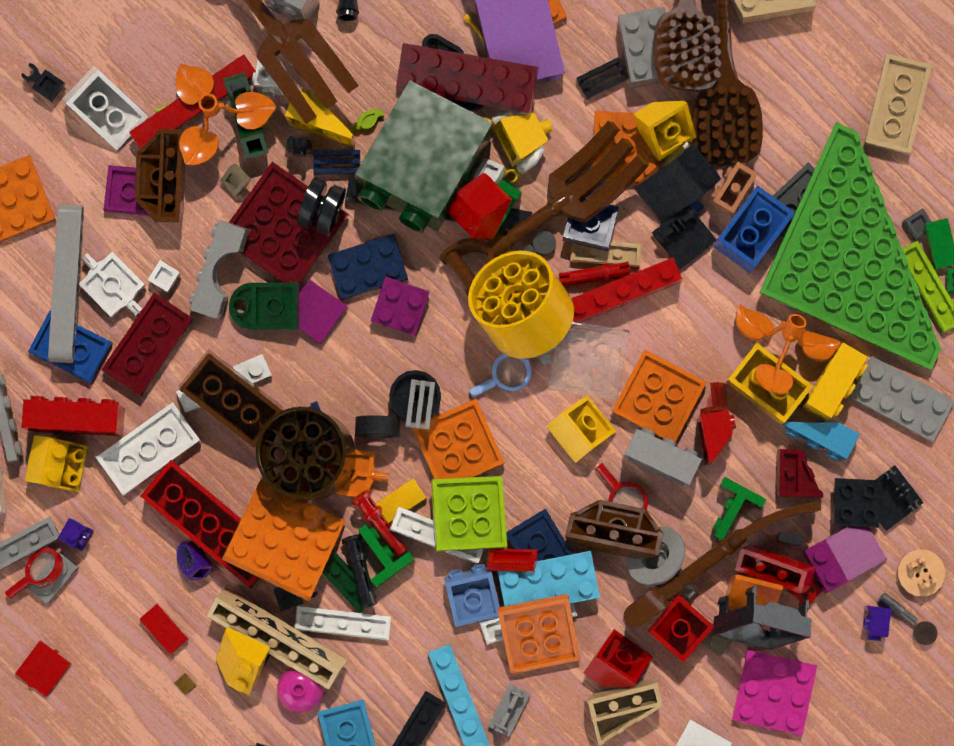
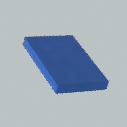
[28,310,113,384]

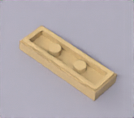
[570,241,642,268]

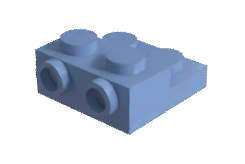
[444,564,499,627]

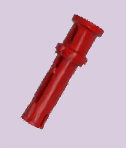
[351,489,408,557]

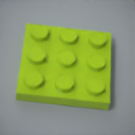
[431,476,507,551]

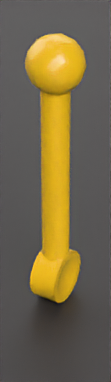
[463,14,485,44]

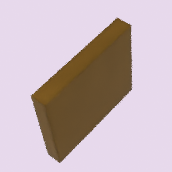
[174,673,196,695]

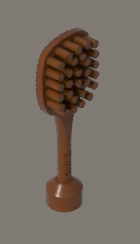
[653,0,722,92]
[692,0,763,165]

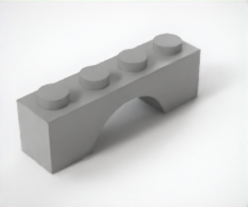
[189,221,250,319]

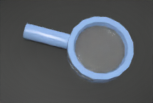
[469,354,532,398]

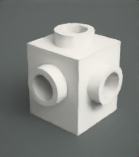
[252,60,286,97]

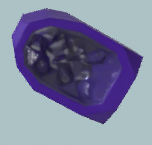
[176,540,213,580]

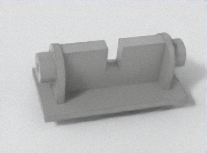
[488,684,530,737]

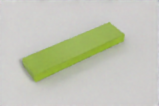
[903,240,954,333]

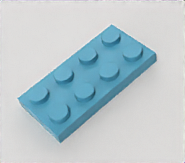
[498,551,600,606]

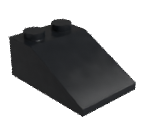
[633,142,722,223]

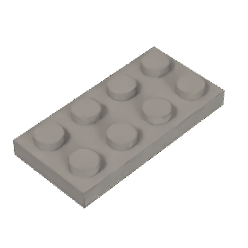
[849,356,954,442]

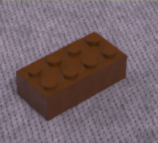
[179,349,283,448]

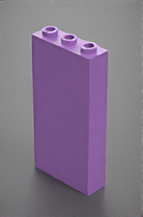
[475,0,565,85]

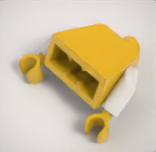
[483,110,553,183]

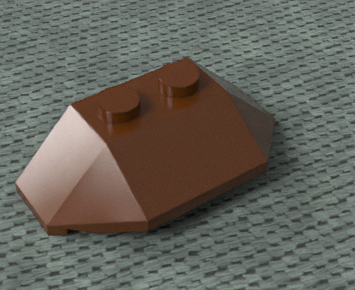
[135,129,185,223]
[565,500,664,559]

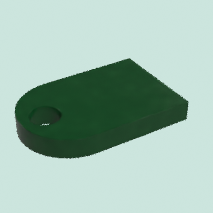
[229,283,299,330]

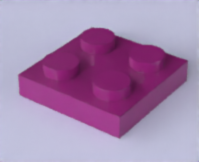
[370,276,430,336]

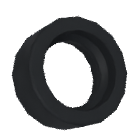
[355,415,400,438]

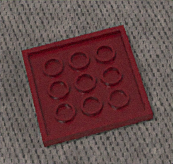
[229,162,349,285]

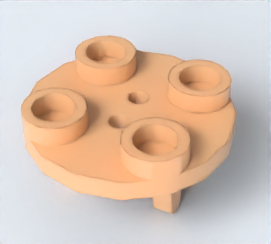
[897,549,945,596]

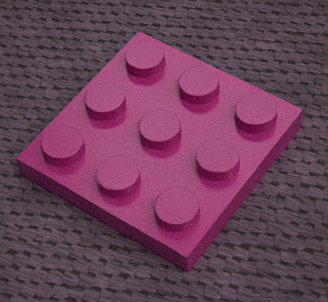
[732,650,817,736]

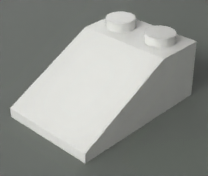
[62,66,148,150]

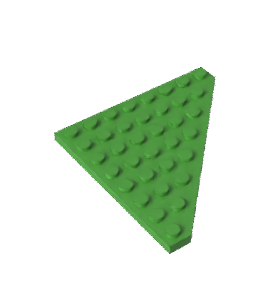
[759,122,941,370]

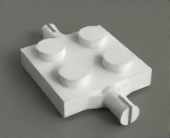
[79,252,146,318]

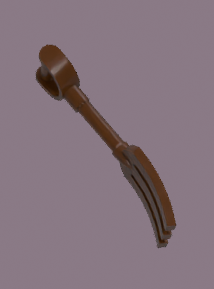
[243,0,359,124]
[440,121,649,296]
[624,501,821,627]

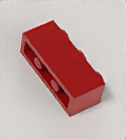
[735,544,816,594]

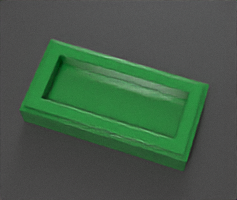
[924,218,954,269]

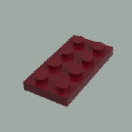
[101,293,194,396]

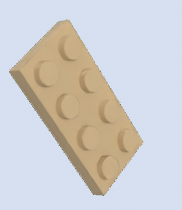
[864,54,932,155]

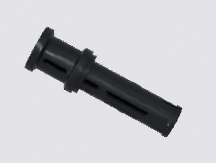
[341,534,377,608]

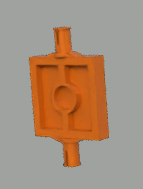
[311,446,389,497]

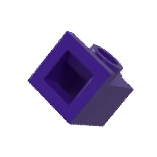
[57,518,94,551]
[863,606,892,642]

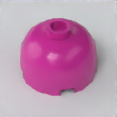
[277,668,324,713]

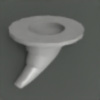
[627,526,696,598]

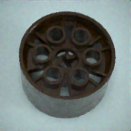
[256,407,356,501]

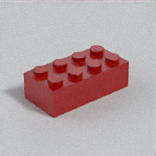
[21,396,125,436]

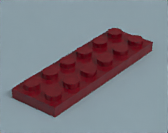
[396,43,539,113]

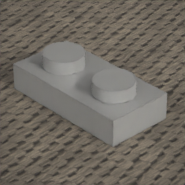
[29,552,79,604]

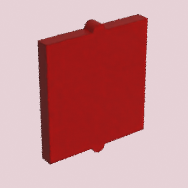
[15,640,72,697]

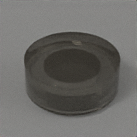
[913,621,938,645]

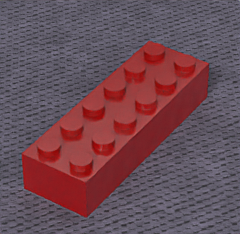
[140,460,260,588]

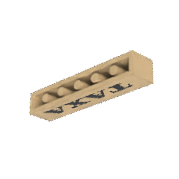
[207,587,347,690]

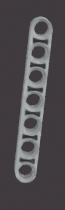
[48,204,84,363]

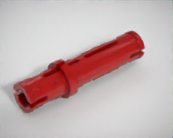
[559,261,631,287]

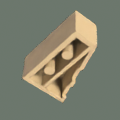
[731,0,817,24]
[585,678,663,746]

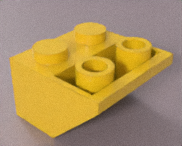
[24,435,88,492]

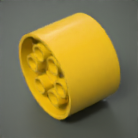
[468,251,574,359]

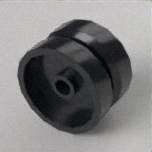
[297,177,346,237]
[389,370,441,423]

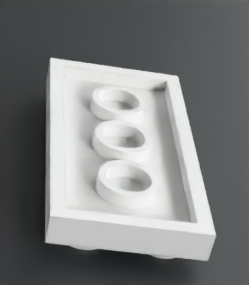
[96,402,201,496]

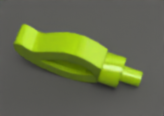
[350,109,384,132]

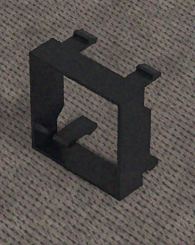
[713,586,812,650]

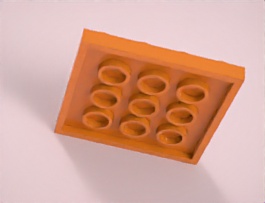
[222,479,345,601]

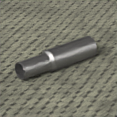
[878,592,918,625]

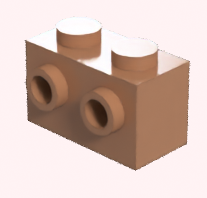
[711,162,758,218]

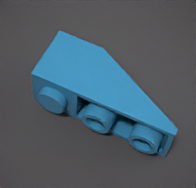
[782,422,860,462]

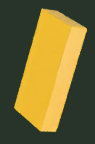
[376,478,427,523]

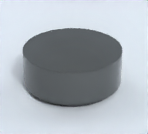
[533,231,556,255]

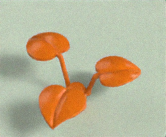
[176,64,276,166]
[735,304,841,395]

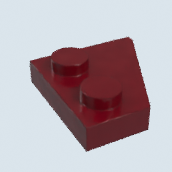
[777,449,823,498]

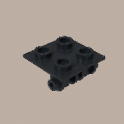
[652,205,717,269]
[875,465,924,531]
[834,478,880,528]

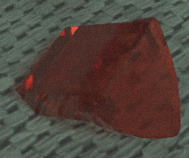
[700,382,729,415]

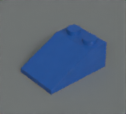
[713,185,795,274]

